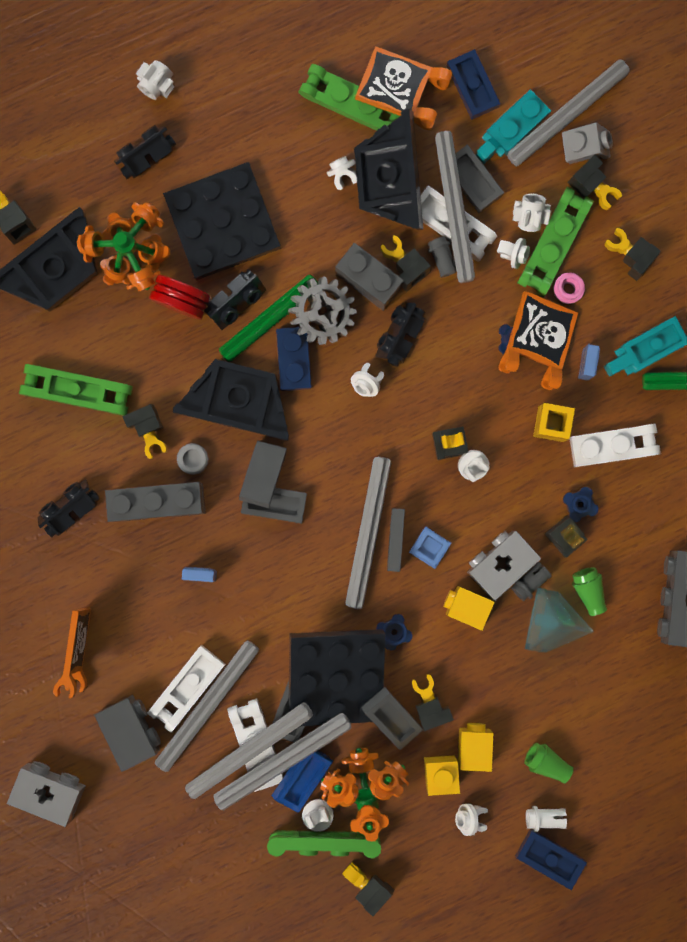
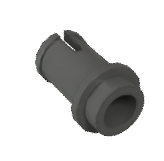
[428,236,456,278]
[511,562,552,601]

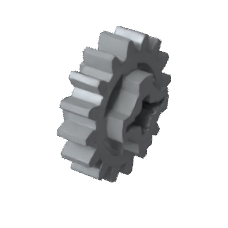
[288,277,357,345]

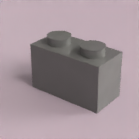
[335,243,404,311]
[94,695,161,772]

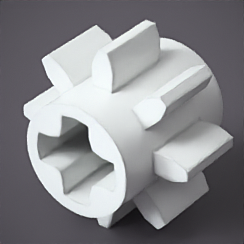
[136,60,175,100]
[513,193,551,232]

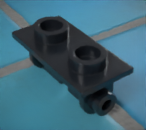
[114,125,176,179]
[204,270,267,330]
[375,302,426,367]
[38,479,100,537]

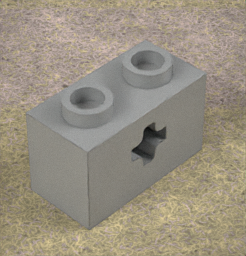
[467,531,541,601]
[7,761,86,827]

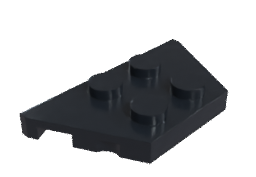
[354,109,423,230]
[0,207,98,312]
[172,359,289,441]

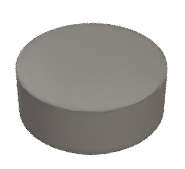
[177,443,209,475]

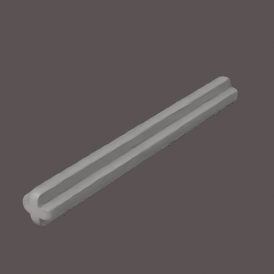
[507,59,630,166]
[435,131,475,283]
[345,457,391,609]
[155,640,259,772]
[185,703,313,799]
[214,713,352,810]

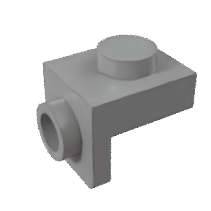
[562,123,613,164]

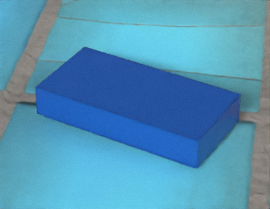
[271,750,333,813]

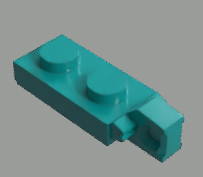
[476,89,551,164]
[603,316,687,377]

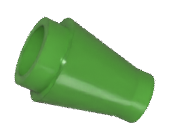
[572,567,607,616]
[525,743,573,784]

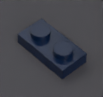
[446,49,500,120]
[276,327,311,391]
[515,829,587,890]

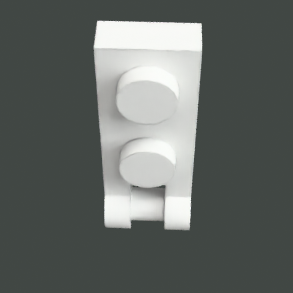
[421,186,497,261]
[570,424,661,468]
[147,645,226,733]
[227,698,283,792]

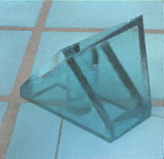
[525,587,594,653]

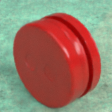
[149,275,211,320]

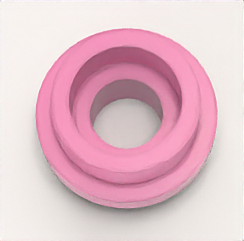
[554,273,585,304]

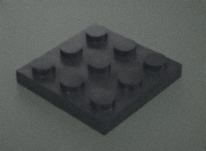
[163,162,281,280]
[289,629,385,726]

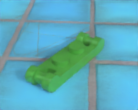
[298,64,400,131]
[517,187,594,297]
[19,364,133,416]
[267,830,381,859]

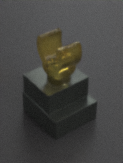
[545,516,588,558]

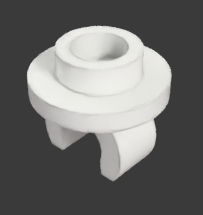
[326,156,357,190]
[497,238,530,269]
[351,363,384,397]
[458,450,490,482]
[302,799,334,831]
[455,803,488,836]

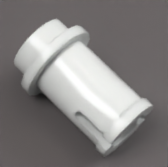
[526,806,567,832]

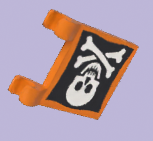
[355,46,452,130]
[498,291,578,390]
[53,607,91,699]

